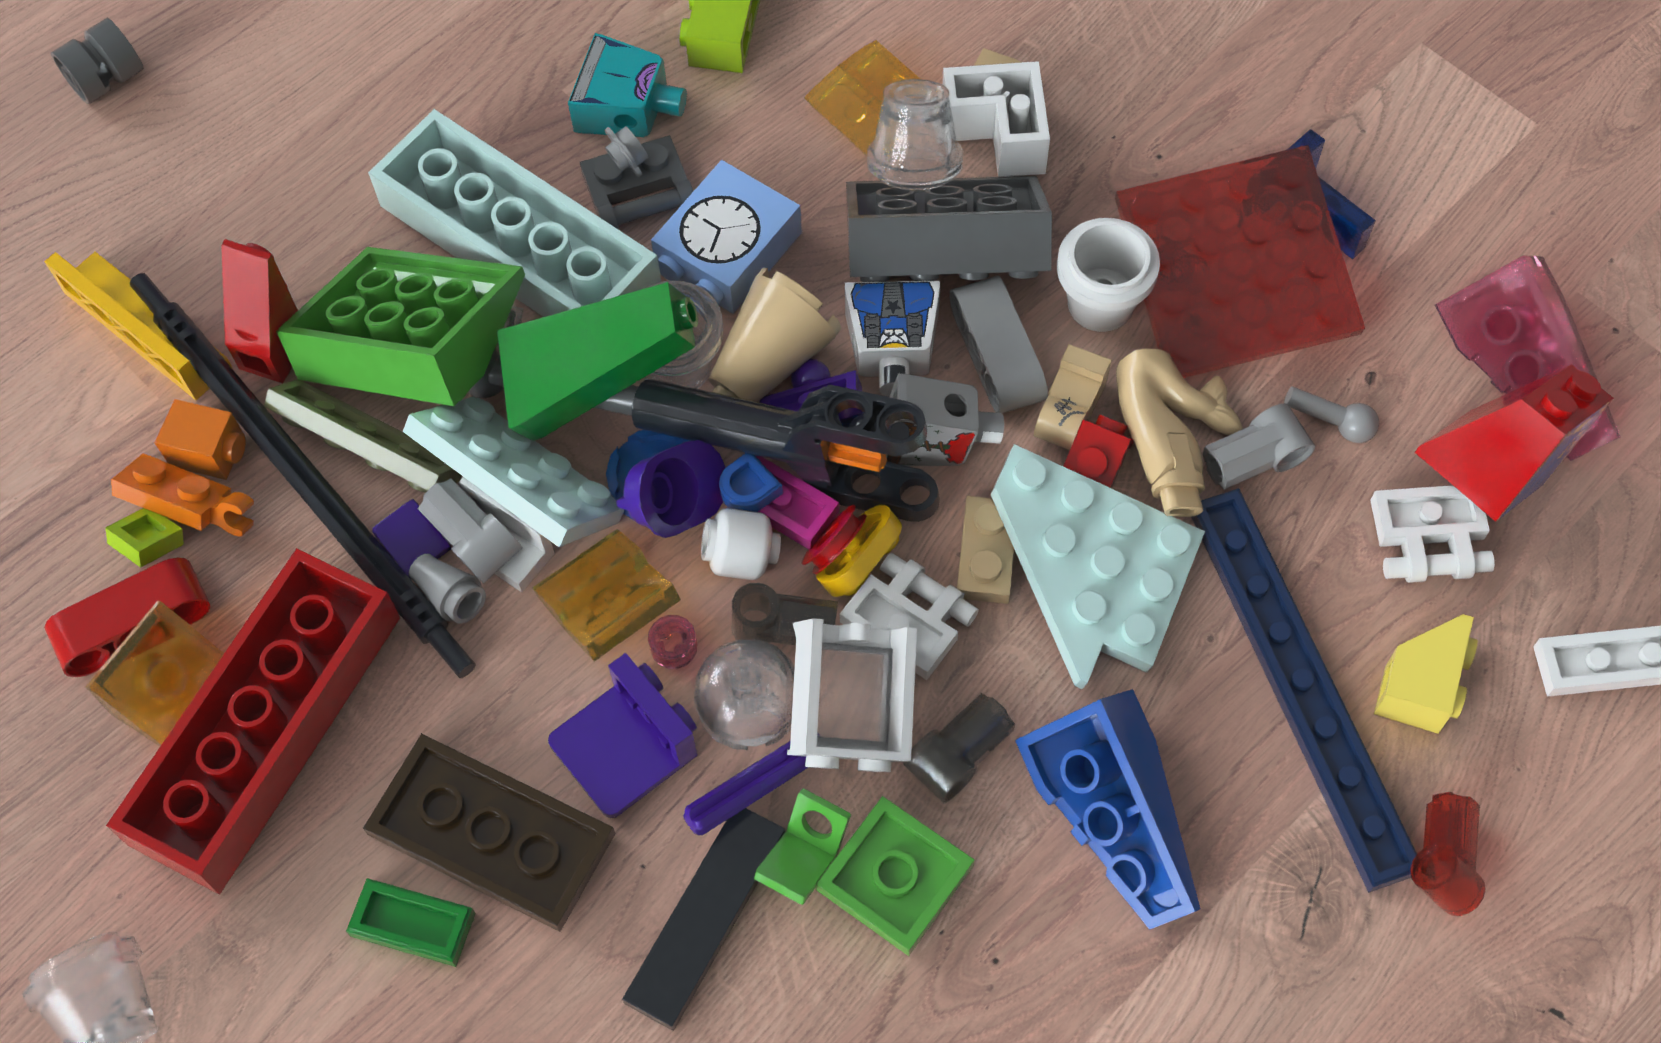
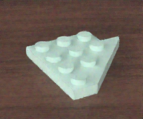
[991,444,1205,689]

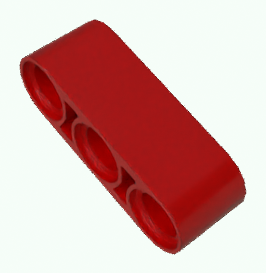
[44,557,210,677]

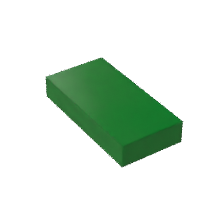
[346,878,476,967]

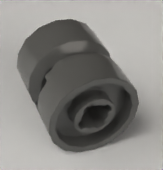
[50,17,144,104]

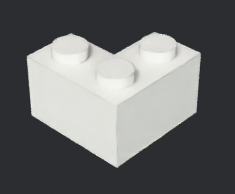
[941,61,1050,177]

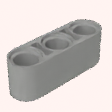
[949,276,1048,413]

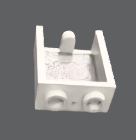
[787,618,917,772]

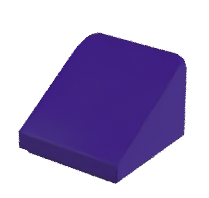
[372,499,451,578]

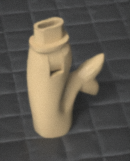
[1116,349,1243,517]

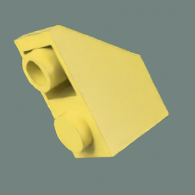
[1374,614,1478,734]

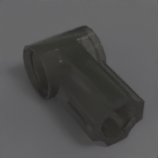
[731,583,838,648]
[903,693,1015,803]

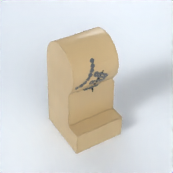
[1034,344,1111,450]

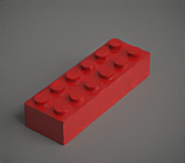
[106,548,400,895]

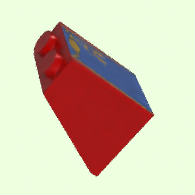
[1414,364,1614,522]

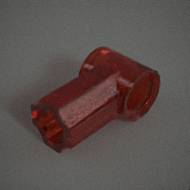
[1410,792,1486,916]

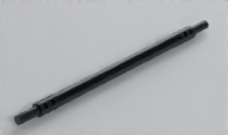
[130,273,476,678]

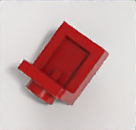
[1063,414,1134,489]

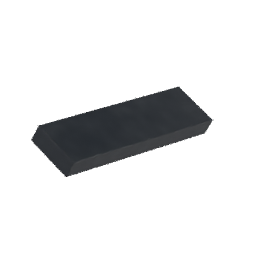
[622,808,785,1031]

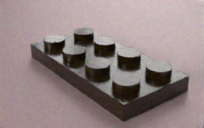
[363,733,616,932]

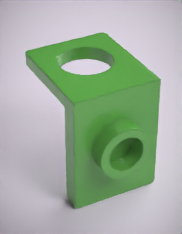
[754,788,851,905]

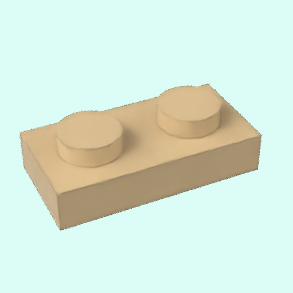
[957,496,1014,604]

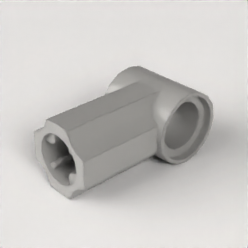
[1202,403,1315,490]
[417,478,523,584]

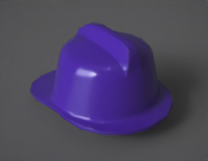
[616,440,726,538]

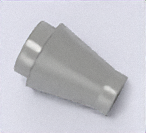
[409,554,486,624]

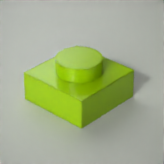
[105,508,184,568]

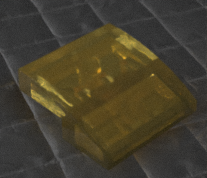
[804,40,941,161]
[532,529,681,661]

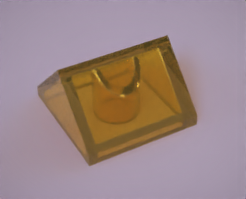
[86,601,224,746]

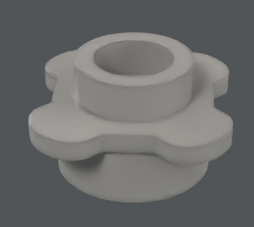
[605,126,649,177]

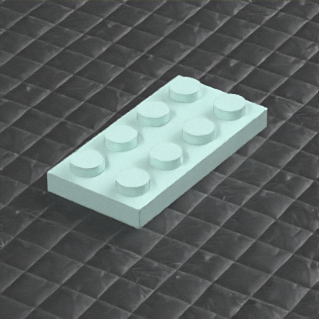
[403,396,625,547]

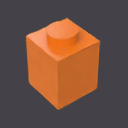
[154,399,246,480]

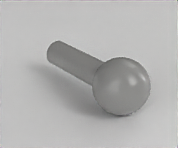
[1284,386,1379,443]

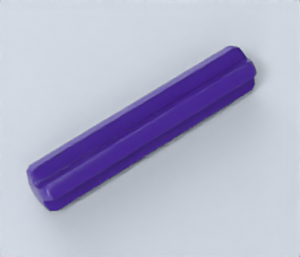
[683,733,820,835]

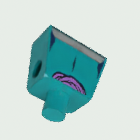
[568,33,687,137]

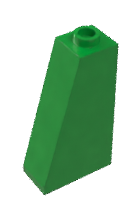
[497,282,698,441]

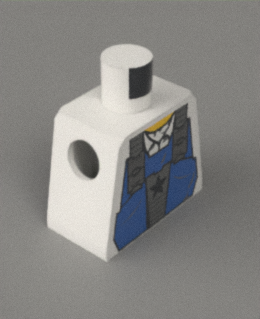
[845,281,940,397]

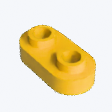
[816,505,902,597]

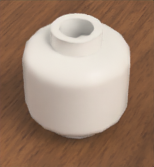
[701,508,781,580]

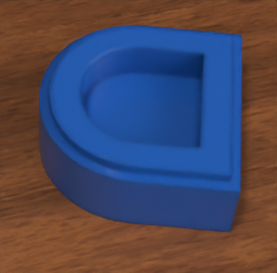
[719,453,783,512]

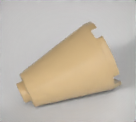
[709,267,842,402]

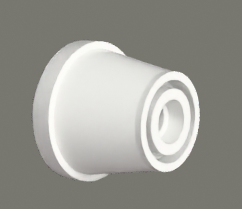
[1057,218,1160,332]

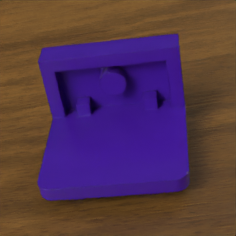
[548,653,698,818]

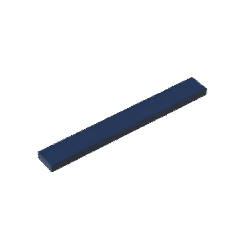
[1191,488,1424,893]

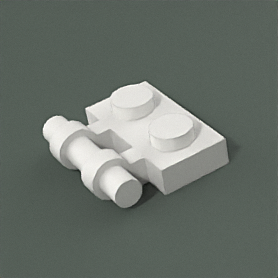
[1370,485,1495,583]
[840,553,979,680]

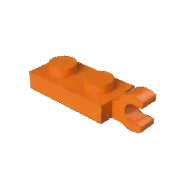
[111,453,254,536]

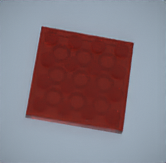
[1115,145,1366,378]

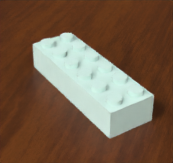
[368,109,662,317]

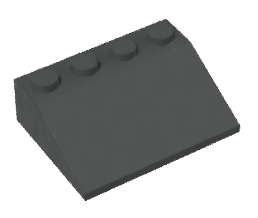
[846,176,1052,282]

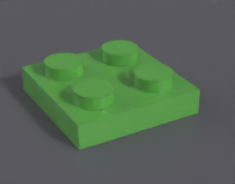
[816,796,975,956]

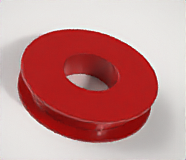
[801,505,867,575]

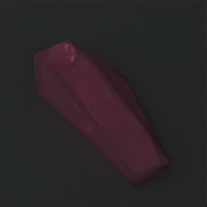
[1435,255,1621,461]

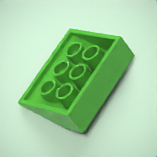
[276,247,525,406]

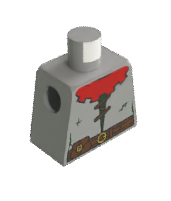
[886,373,1004,466]

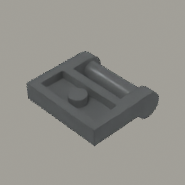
[580,135,693,230]

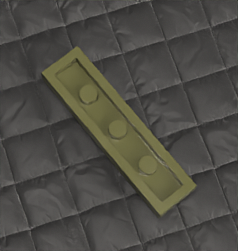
[264,379,462,493]

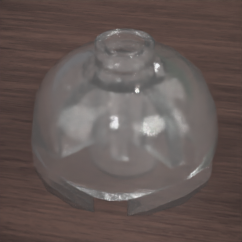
[694,639,795,750]

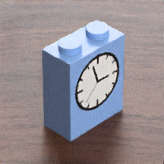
[651,160,802,314]

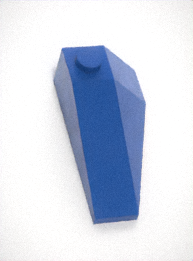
[1015,689,1201,930]

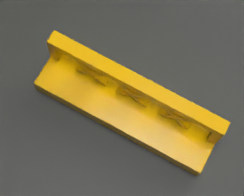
[44,252,233,401]

